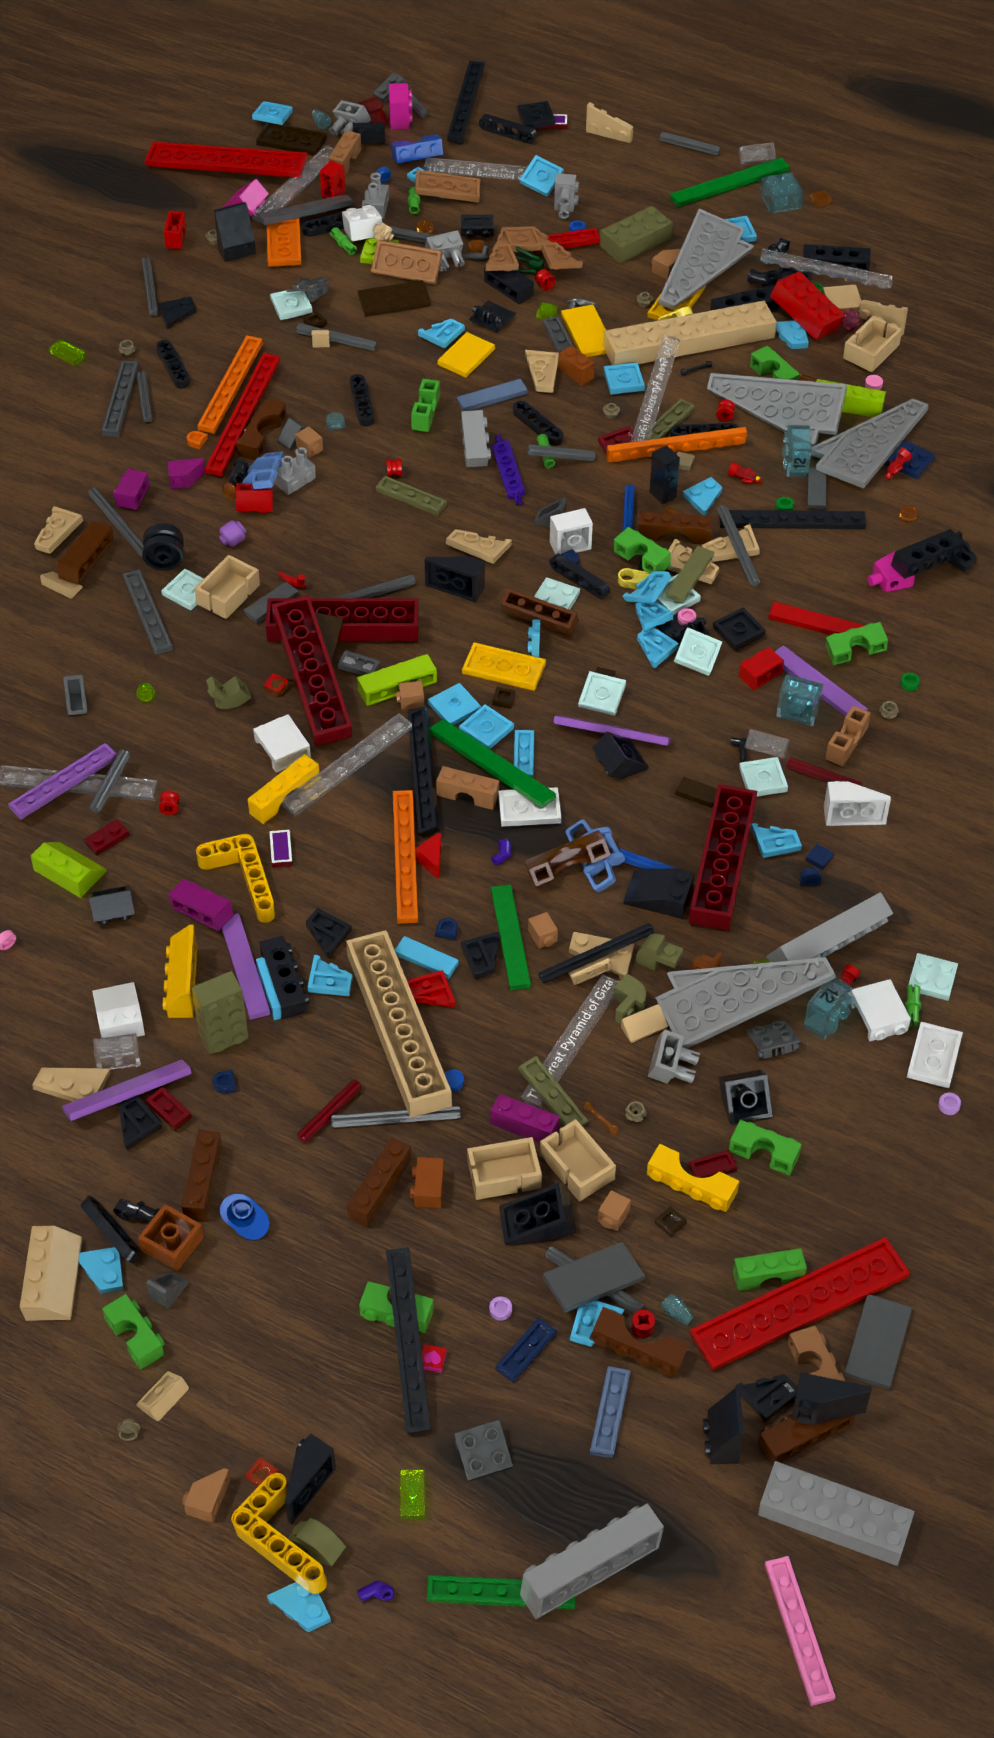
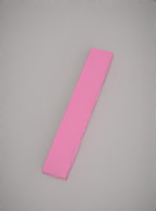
[764,1556,836,1706]

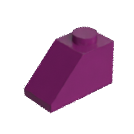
[167,458,205,489]

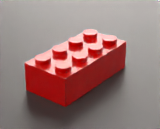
[770,271,845,340]

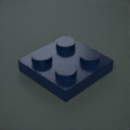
[886,440,935,479]

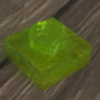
[537,302,558,319]

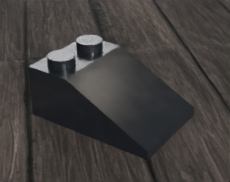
[214,202,256,262]
[424,556,485,603]
[623,868,695,919]
[499,1183,577,1246]
[792,1372,872,1424]
[703,1388,744,1464]
[285,1433,336,1525]

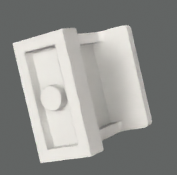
[253,715,311,773]
[849,979,911,1041]

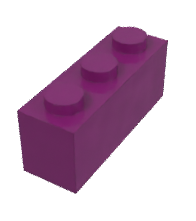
[168,879,234,931]
[490,1094,560,1143]

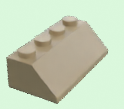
[20,1226,82,1321]

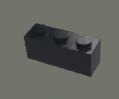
[484,268,534,305]
[649,445,680,504]

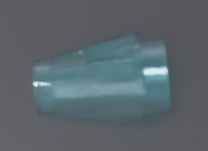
[312,109,331,129]
[660,1293,695,1326]

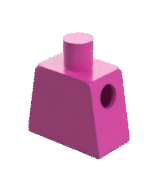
[867,551,915,592]

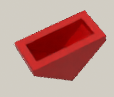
[416,833,442,878]

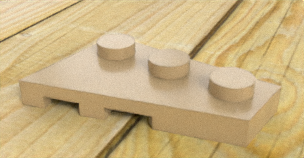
[858,300,908,336]
[667,538,719,584]
[32,1068,111,1102]

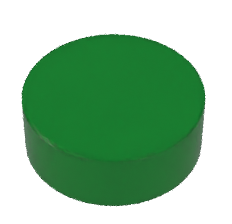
[775,497,794,511]
[900,673,920,691]

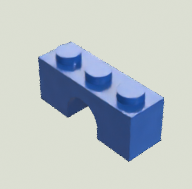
[391,134,443,164]

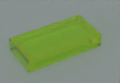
[49,339,87,366]

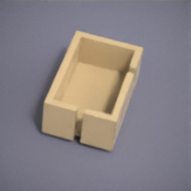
[843,316,902,372]
[195,555,260,619]
[540,1119,616,1202]
[467,1137,542,1200]

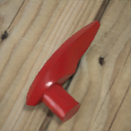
[278,571,307,588]

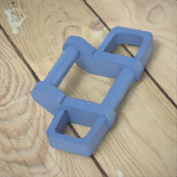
[242,451,285,489]
[566,819,625,893]

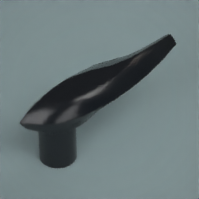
[731,737,748,763]

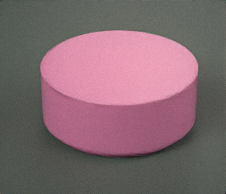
[865,375,883,390]
[677,608,697,626]
[0,930,16,950]

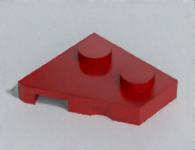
[407,970,456,1007]

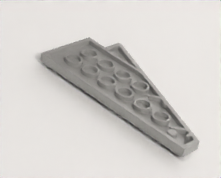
[658,209,754,310]
[707,373,847,447]
[809,399,929,488]
[655,957,836,1049]

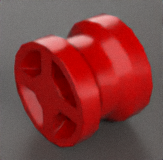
[535,269,556,291]
[716,399,735,422]
[386,458,402,477]
[159,791,180,815]
[631,1310,655,1339]

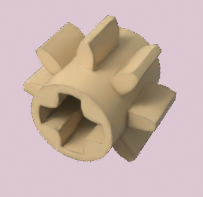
[373,222,394,242]

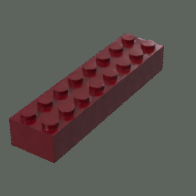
[272,595,352,746]
[266,598,419,642]
[689,784,758,931]

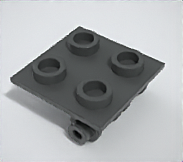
[287,277,331,302]
[745,1020,801,1060]
[454,1420,513,1481]

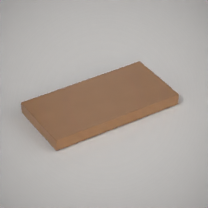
[415,170,481,203]
[371,240,443,285]

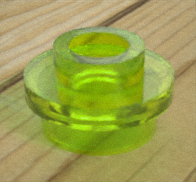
[136,683,156,701]

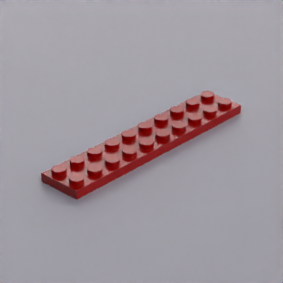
[145,142,308,178]
[689,1237,910,1372]

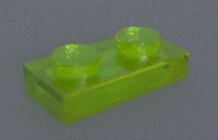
[400,1470,425,1520]

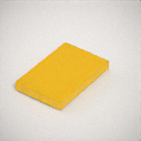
[438,332,495,378]

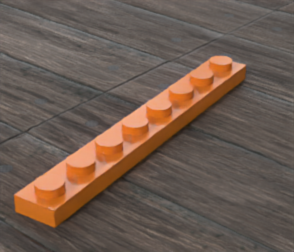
[197,335,263,434]
[606,427,747,462]
[393,790,418,924]

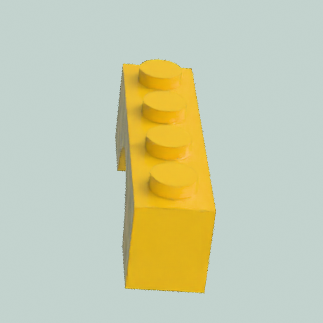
[248,754,320,824]
[647,1144,739,1212]

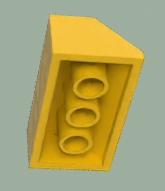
[163,925,197,1018]

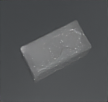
[738,142,776,165]
[745,729,791,759]
[93,1033,141,1070]

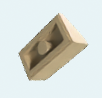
[40,571,83,599]
[568,956,612,985]
[621,1004,669,1043]
[136,1371,189,1421]

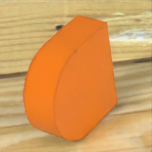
[187,431,208,450]

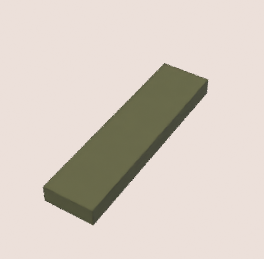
[640,398,695,441]
[376,476,447,516]
[666,546,714,604]
[518,1056,588,1127]

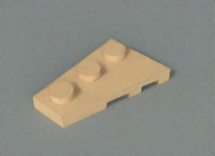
[586,102,633,143]
[525,350,559,393]
[34,506,84,554]
[702,524,760,562]
[446,529,512,564]
[569,932,634,979]

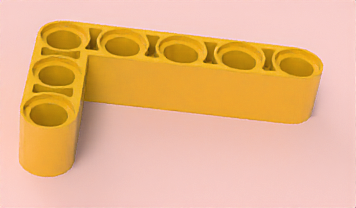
[196,834,275,923]
[231,1473,327,1594]

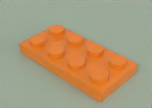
[267,218,302,267]

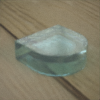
[326,412,345,430]

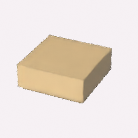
[312,330,330,348]

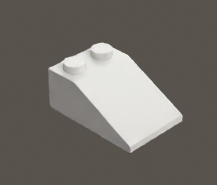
[824,781,891,826]
[92,982,145,1044]

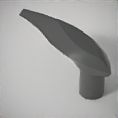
[461,245,490,260]
[567,298,599,309]

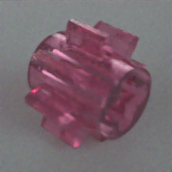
[842,309,861,331]

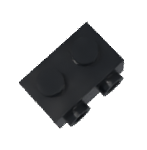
[353,123,385,144]
[461,215,494,237]

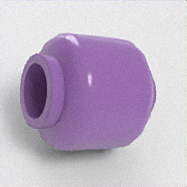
[218,520,247,548]

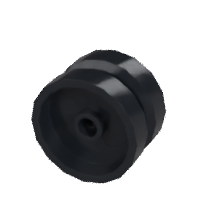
[143,523,184,571]

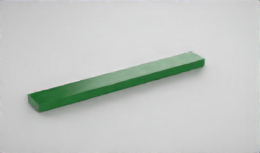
[670,157,790,207]
[430,719,556,808]

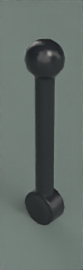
[680,361,712,375]

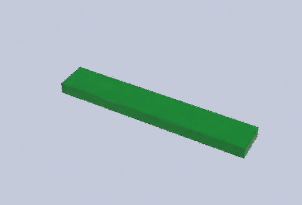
[491,884,531,990]
[427,1575,576,1609]

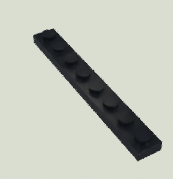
[447,61,485,143]
[719,510,866,529]
[407,705,440,837]
[386,1247,431,1435]

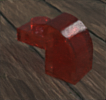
[358,96,389,126]

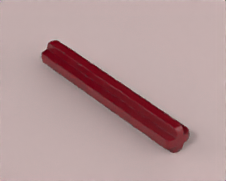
[787,758,862,786]
[297,1079,361,1143]

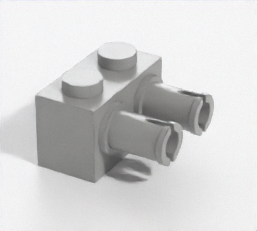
[329,100,372,136]
[362,173,389,219]
[554,173,579,219]
[425,230,465,271]
[274,447,316,495]
[648,1029,700,1084]

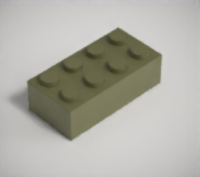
[600,206,673,263]
[191,971,248,1055]

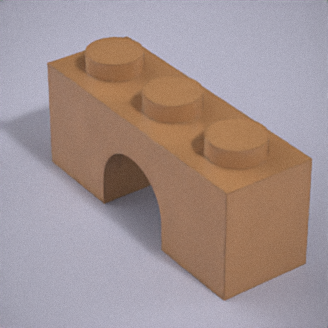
[328,131,361,175]
[825,706,871,767]
[436,766,499,810]
[788,1325,845,1381]

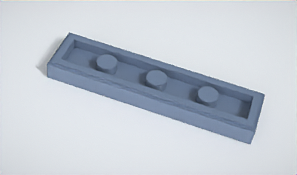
[457,379,527,411]
[590,1366,631,1459]

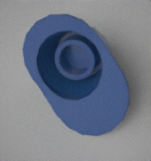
[220,1193,270,1240]

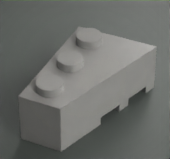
[460,410,491,467]

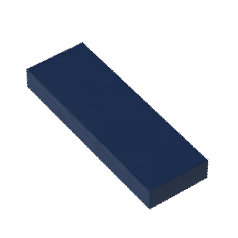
[495,1318,557,1383]

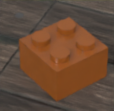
[138,1204,204,1272]

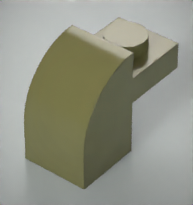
[206,676,252,709]
[636,934,684,970]
[614,973,646,1025]
[287,1518,346,1566]

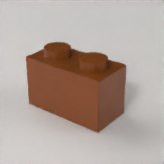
[558,345,595,386]
[410,1157,444,1208]

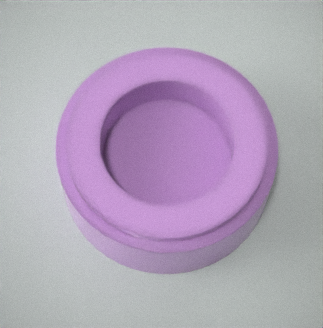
[938,1093,961,1115]
[489,1296,512,1321]

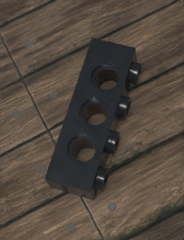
[802,244,871,274]
[710,285,780,313]
[891,529,965,579]
[259,935,309,1019]

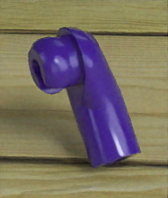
[491,839,512,866]
[357,1581,394,1602]

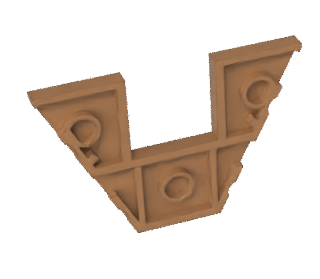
[485,226,583,271]

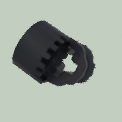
[762,238,790,265]
[747,268,780,287]
[229,459,249,490]
[113,1199,160,1224]

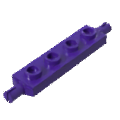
[492,434,526,506]

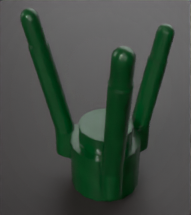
[515,247,545,275]

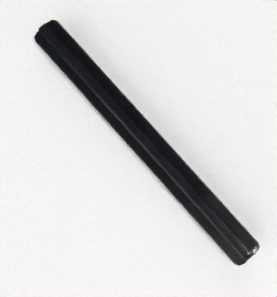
[538,923,654,983]

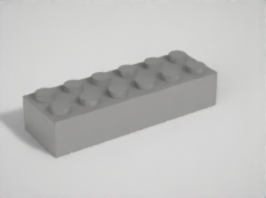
[766,892,893,962]
[758,1461,915,1566]
[520,1503,664,1619]

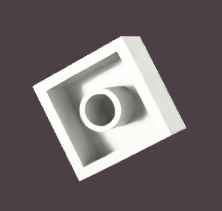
[342,205,382,241]
[550,508,593,555]

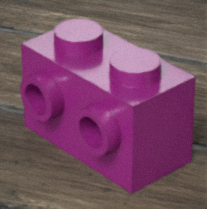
[113,469,150,510]

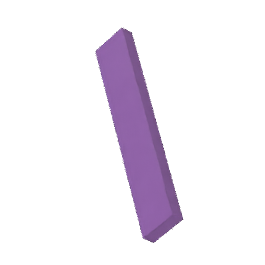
[775,645,868,717]
[553,715,671,746]
[8,743,117,819]
[221,913,270,1020]
[62,1059,192,1121]

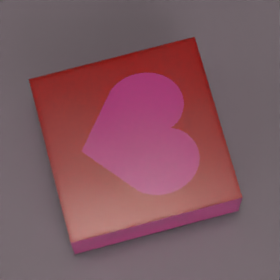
[422,1344,447,1373]

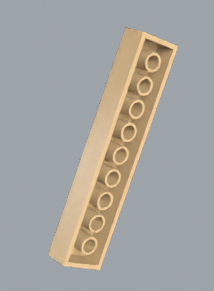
[603,301,777,365]
[346,930,452,1118]

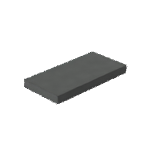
[543,1241,645,1313]
[844,1294,912,1390]

